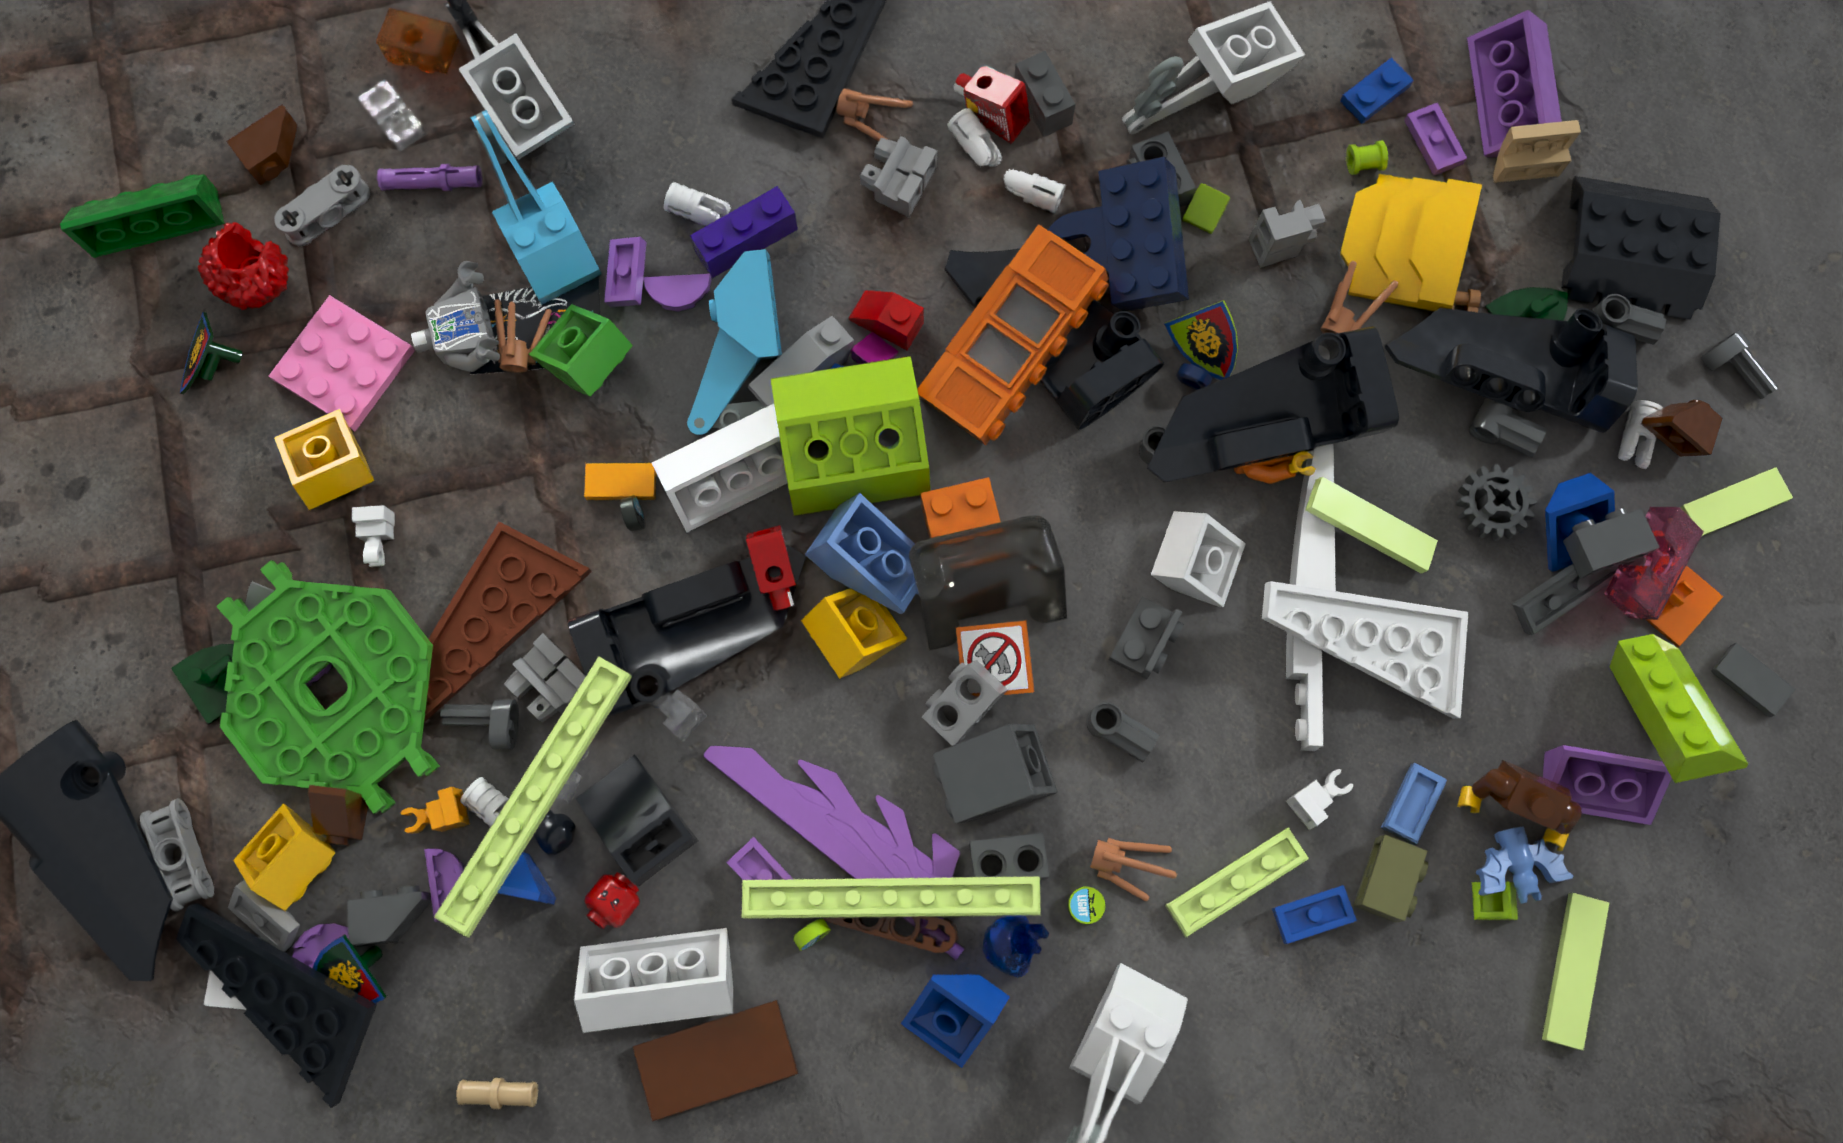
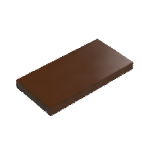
[633,1000,798,1121]

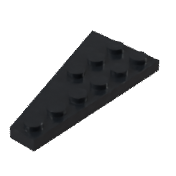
[732,0,887,139]
[176,903,377,1108]

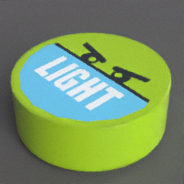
[1068,887,1105,924]
[793,918,831,951]

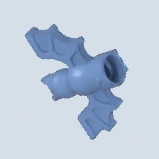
[1476,827,1573,904]

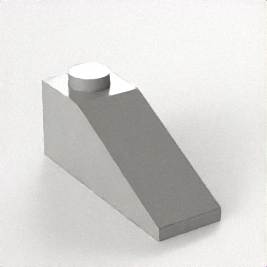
[748,316,854,408]

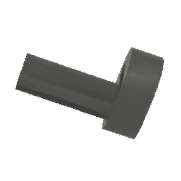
[1700,330,1778,399]
[440,700,519,749]

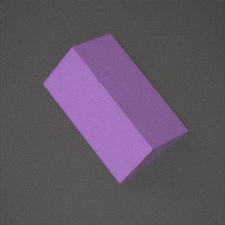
[1543,745,1672,825]

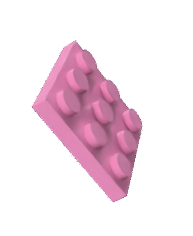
[269,295,415,432]

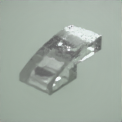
[358,79,427,152]

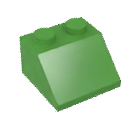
[529,304,633,397]

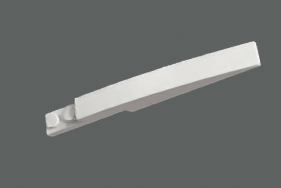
[1286,444,1336,751]

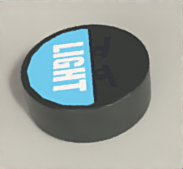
[620,495,645,532]

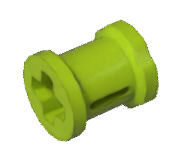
[1346,140,1388,175]

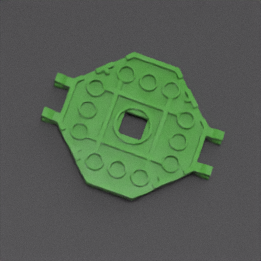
[217,560,440,814]

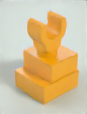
[401,787,470,834]

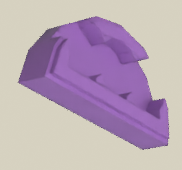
[643,274,712,311]
[424,849,465,922]
[292,923,349,968]

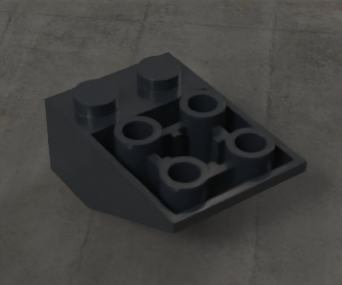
[576,754,698,886]

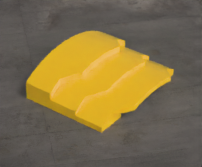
[1340,174,1482,311]

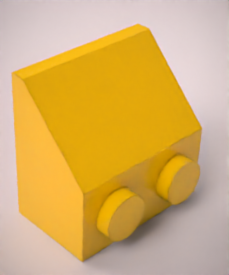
[274,409,375,510]
[801,588,907,679]
[233,803,336,911]

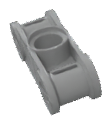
[274,165,370,246]
[140,798,214,911]

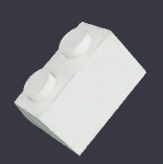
[1151,511,1246,607]

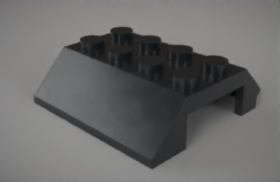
[1561,176,1721,320]

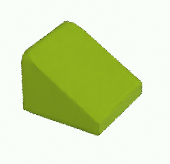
[1182,183,1230,234]
[1472,881,1518,920]

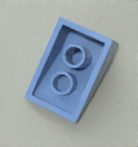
[805,493,935,614]

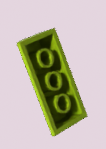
[1609,634,1749,783]

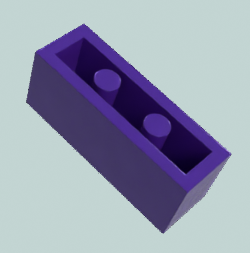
[690,186,798,278]

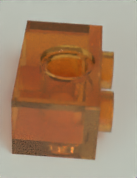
[376,8,459,74]

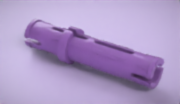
[377,164,482,191]

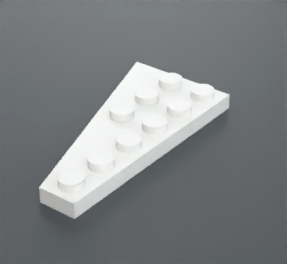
[1262,581,1468,719]

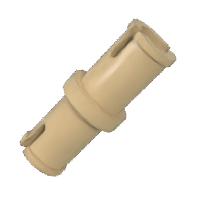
[457,1078,538,1109]

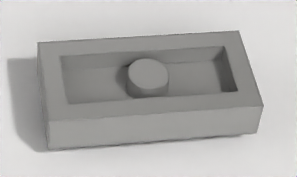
[228,880,300,952]

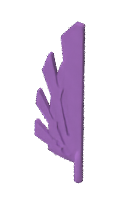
[703,746,964,961]

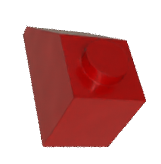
[849,290,924,351]

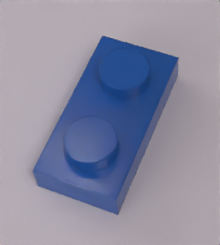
[1340,57,1414,124]
[1272,885,1357,944]

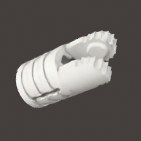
[947,108,1002,167]
[1003,169,1066,214]
[664,182,731,226]
[1618,400,1663,469]
[460,777,509,827]

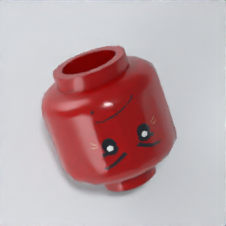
[584,872,640,929]

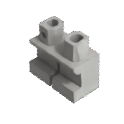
[860,136,937,217]
[1248,200,1326,268]
[504,633,585,723]

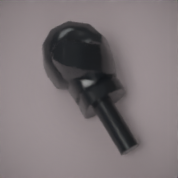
[534,810,576,855]

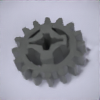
[1456,464,1537,541]

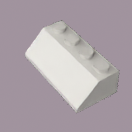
[652,404,787,532]
[574,928,733,1033]

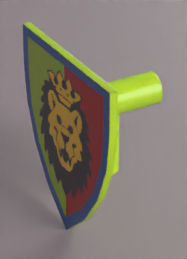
[1164,300,1238,380]

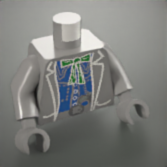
[411,261,500,372]

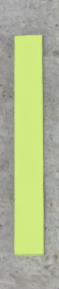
[434,657,632,937]
[742,877,1041,919]

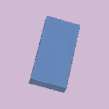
[1381,763,1447,845]

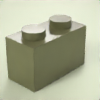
[1353,835,1428,923]

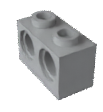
[922,660,1008,746]

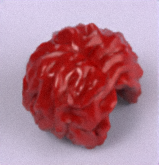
[198,223,289,310]

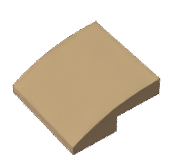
[1493,120,1581,183]

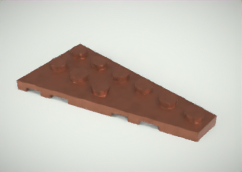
[424,522,592,723]

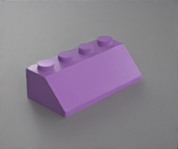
[1467,10,1562,158]

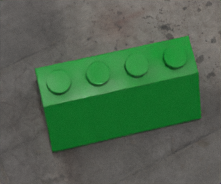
[60,174,225,258]

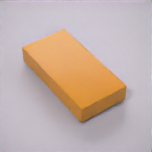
[584,463,656,500]

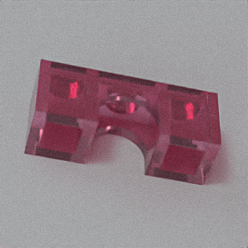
[1604,507,1704,620]

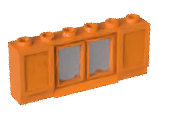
[917,224,1109,445]

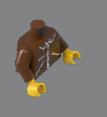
[1457,760,1582,851]

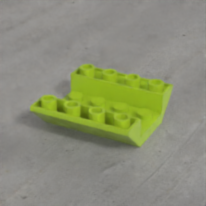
[770,356,931,516]

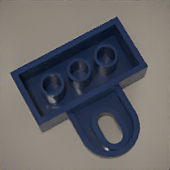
[1048,157,1189,311]

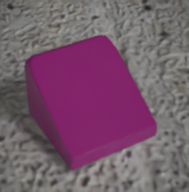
[850,332,899,364]

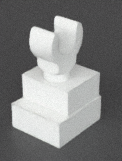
[352,505,395,567]
[1286,769,1353,830]

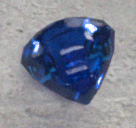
[982,916,1049,978]

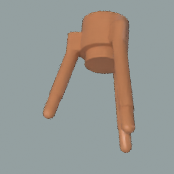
[837,88,913,141]
[1321,261,1398,334]
[494,299,552,373]
[1090,838,1177,901]

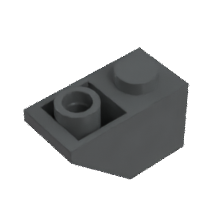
[347,886,432,946]

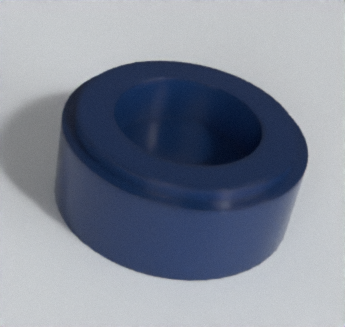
[1176,363,1213,390]

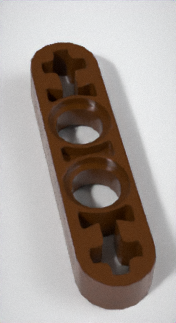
[822,917,958,953]

